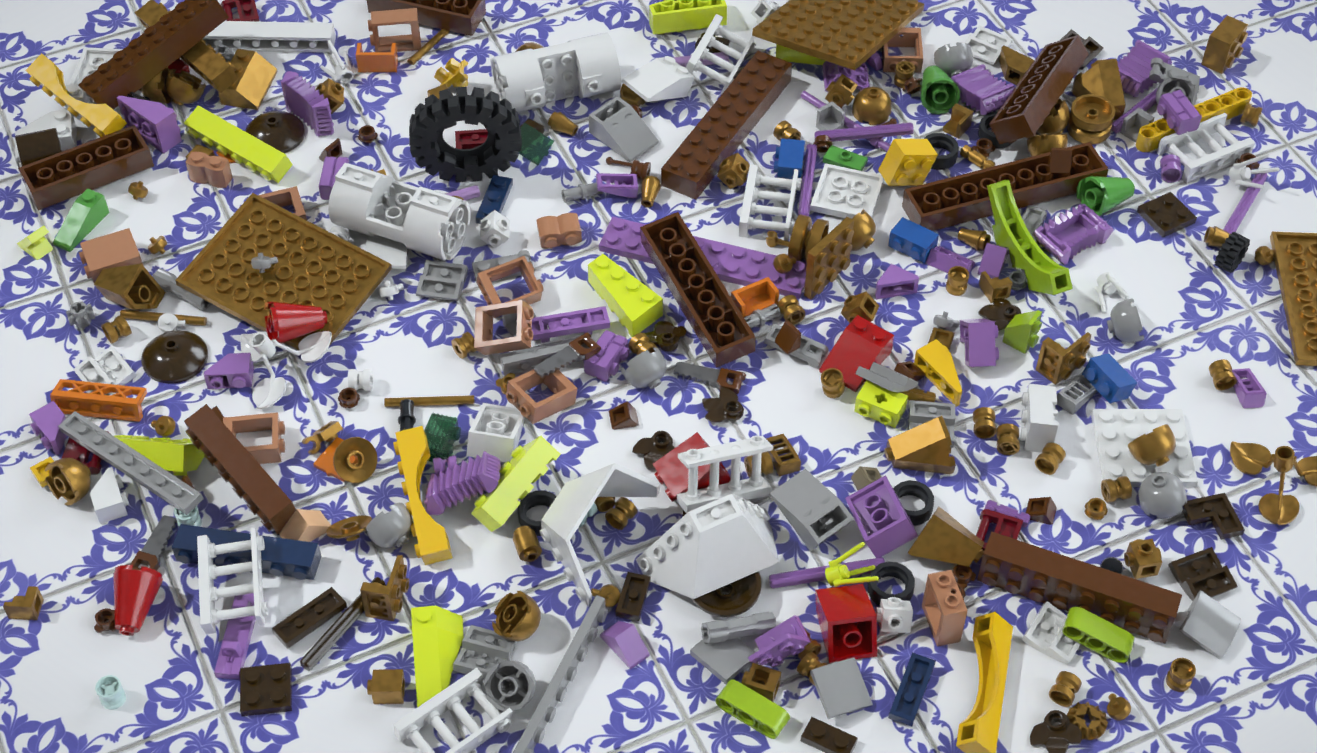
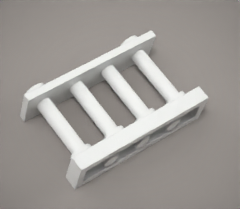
[686,14,756,94]
[1157,113,1255,183]
[739,164,802,241]
[677,436,773,513]
[197,528,268,634]
[393,668,513,753]

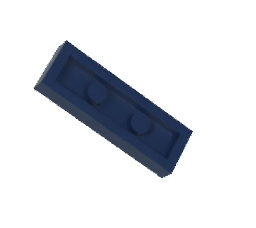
[475,175,513,224]
[888,652,936,727]

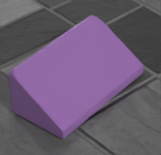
[927,246,975,273]

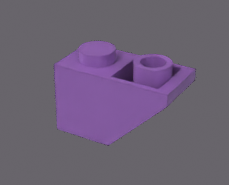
[204,353,254,389]
[29,401,67,456]

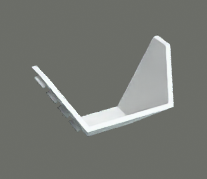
[540,463,660,607]
[636,494,779,599]

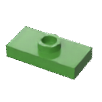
[823,145,868,171]

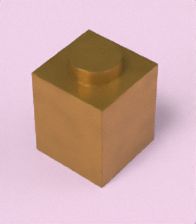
[367,669,405,704]

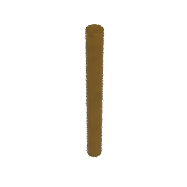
[407,29,450,65]
[120,310,207,326]
[384,395,475,407]

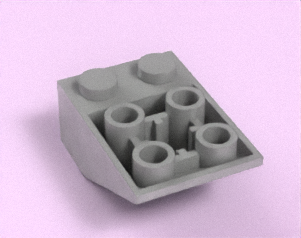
[589,96,659,162]
[769,469,854,551]

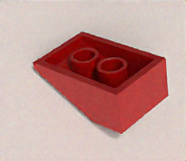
[819,315,894,392]

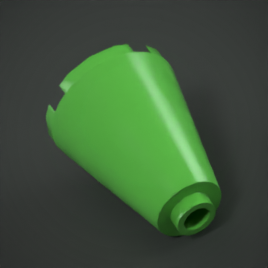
[921,65,960,114]
[1076,176,1135,216]

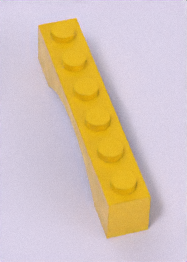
[25,53,127,137]
[393,426,453,565]
[956,612,1013,753]

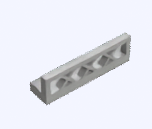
[498,336,589,376]

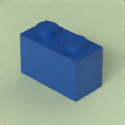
[774,138,805,179]
[888,217,939,263]
[1082,353,1138,404]

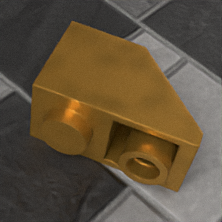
[999,45,1035,85]

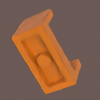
[356,43,398,72]
[731,277,779,317]

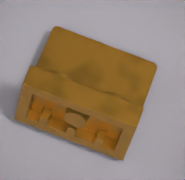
[1036,332,1091,385]
[360,555,410,621]

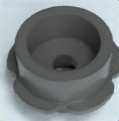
[1009,271,1027,291]

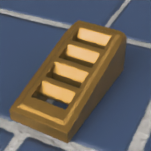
[765,433,801,476]

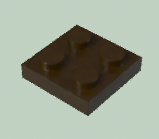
[1137,192,1197,238]
[240,663,292,716]

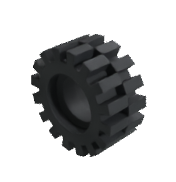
[1215,232,1250,273]

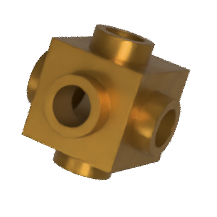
[824,74,858,108]
[315,78,344,114]
[717,152,750,189]
[841,292,879,323]
[1124,539,1162,579]

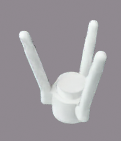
[320,40,355,84]
[1229,154,1280,189]
[1095,272,1134,314]

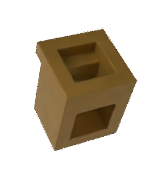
[741,663,781,702]

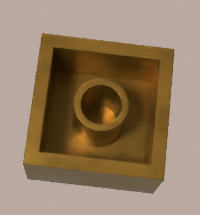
[1201,15,1248,74]

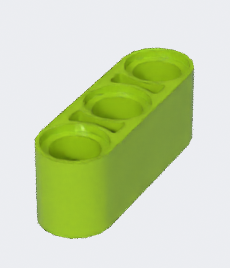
[1062,607,1135,663]
[715,679,790,739]

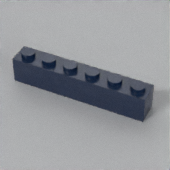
[172,524,322,580]

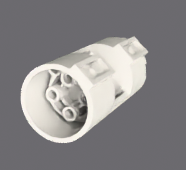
[490,32,621,113]
[328,163,470,260]

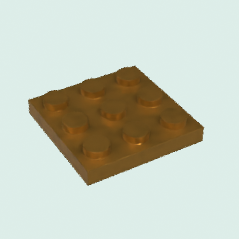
[804,217,854,300]

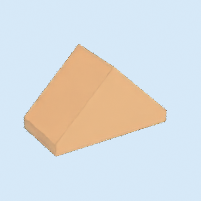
[279,509,331,542]

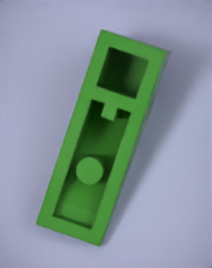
[53,188,110,252]

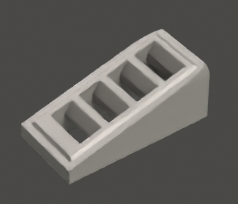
[1057,375,1098,415]

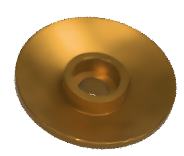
[333,437,378,483]
[326,515,372,541]

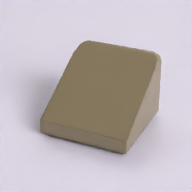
[851,466,881,491]

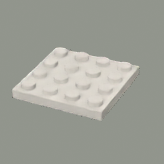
[1091,409,1198,487]

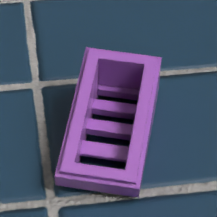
[596,173,638,198]
[1231,368,1267,408]

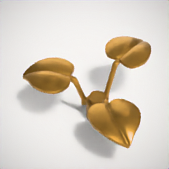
[1230,441,1317,525]

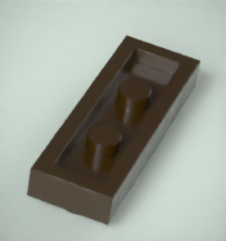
[272,587,347,649]

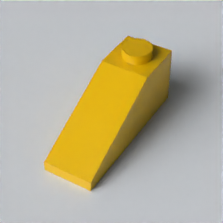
[914,339,962,407]

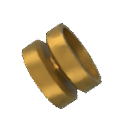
[1067,94,1115,144]
[788,214,829,262]

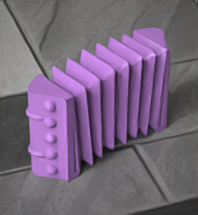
[1117,39,1172,97]
[951,64,1015,115]
[281,71,334,137]
[1033,204,1114,265]
[424,451,501,515]

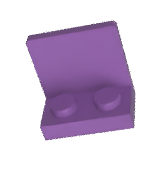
[822,61,869,92]
[748,615,811,667]

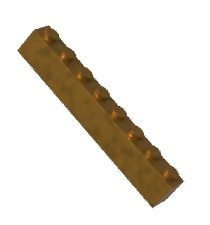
[135,0,239,94]

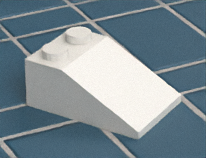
[622,56,695,102]
[15,109,77,162]
[466,403,525,464]

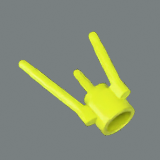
[825,542,879,587]

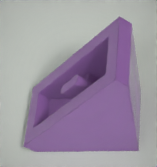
[978,243,1009,278]
[875,264,919,300]
[600,621,650,670]

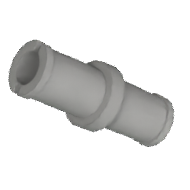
[561,182,604,203]
[744,304,781,329]

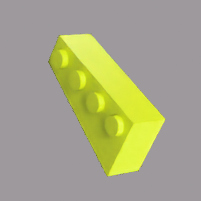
[649,0,727,35]
[588,254,663,337]
[471,436,561,532]

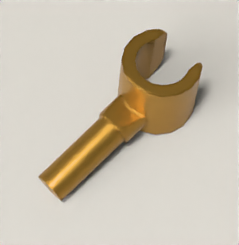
[766,231,789,247]

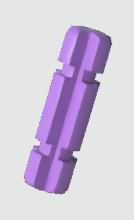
[984,500,1030,527]

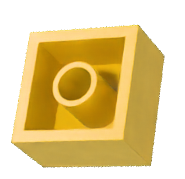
[878,139,938,186]

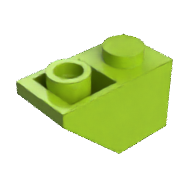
[1002,310,1042,354]

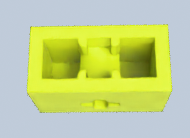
[854,380,908,428]

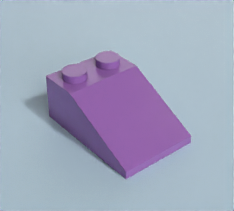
[117,96,182,154]
[845,475,918,558]

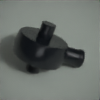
[1100,557,1123,574]

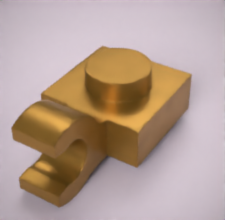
[302,421,343,454]

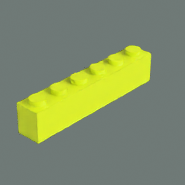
[184,105,293,183]

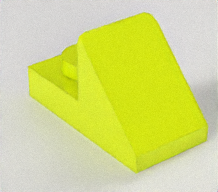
[17,225,53,260]

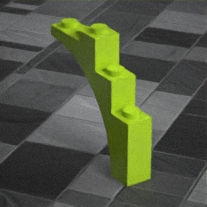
[987,180,1073,295]

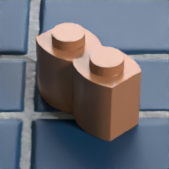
[185,152,233,188]
[536,213,582,248]

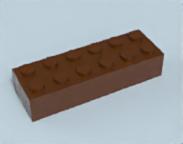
[367,0,486,36]
[18,125,154,210]
[184,404,296,535]

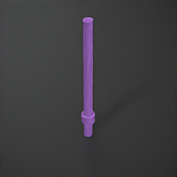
[801,91,890,152]

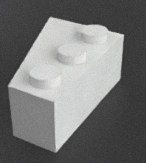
[1020,384,1059,452]

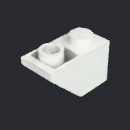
[90,467,129,524]

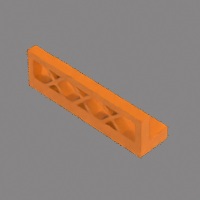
[50,379,147,422]

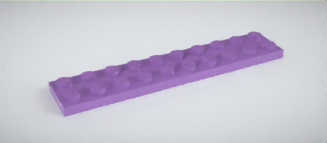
[599,217,807,299]

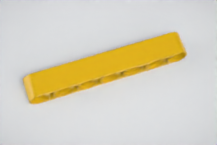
[1135,87,1252,152]

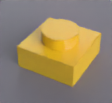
[30,457,54,488]

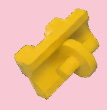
[434,58,468,88]

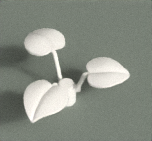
[241,331,332,409]

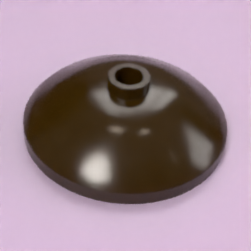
[245,111,305,153]
[141,330,208,384]
[692,571,761,617]

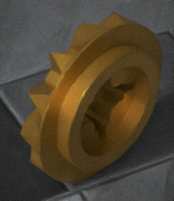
[1067,702,1108,740]

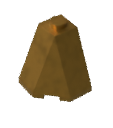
[1072,59,1126,120]
[94,263,166,310]
[884,416,956,474]
[908,506,984,566]

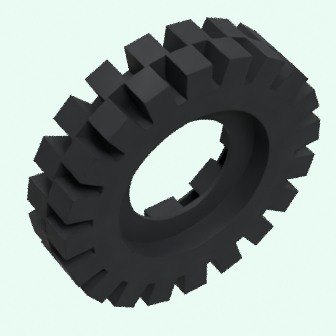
[409,87,522,183]

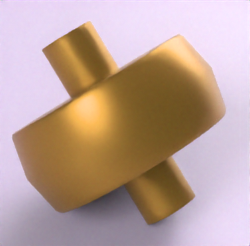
[128,181,148,200]
[148,236,167,254]
[1255,246,1274,266]
[773,254,797,274]
[151,416,175,437]
[591,584,620,607]
[1107,693,1131,721]

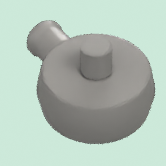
[251,253,278,273]
[933,311,960,330]

